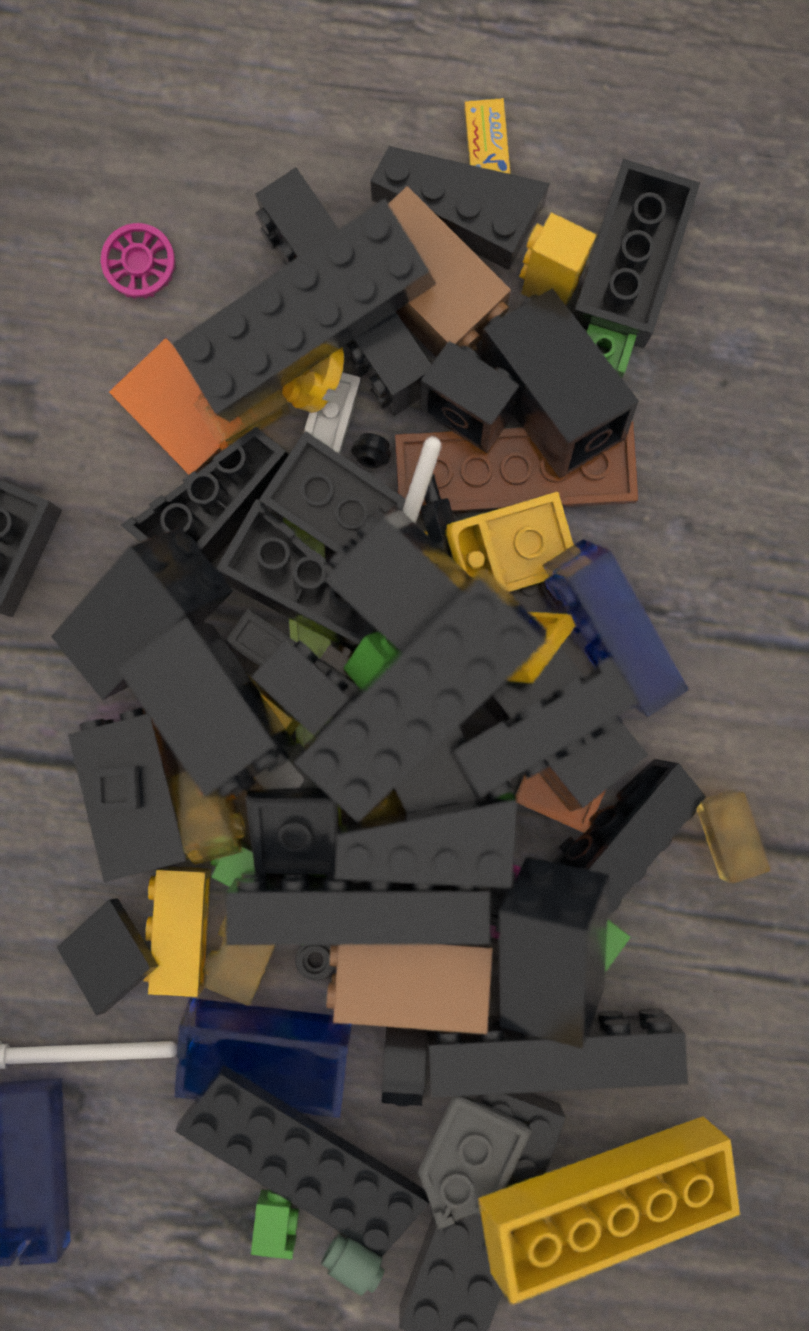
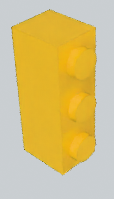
[519,212,597,306]
[143,866,211,997]

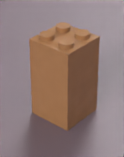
[389,186,511,357]
[327,937,492,1034]

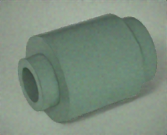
[321,1233,385,1296]

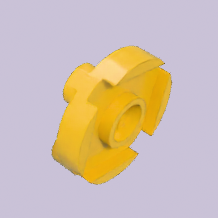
[282,347,344,413]

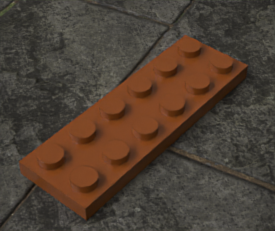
[395,422,638,515]

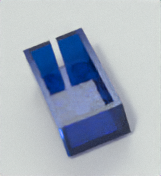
[542,539,689,717]
[174,998,352,1118]
[0,1078,71,1267]

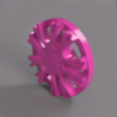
[100,223,176,299]

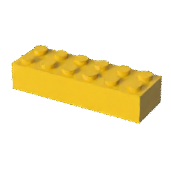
[478,1116,740,1305]

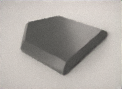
[418,1096,532,1230]

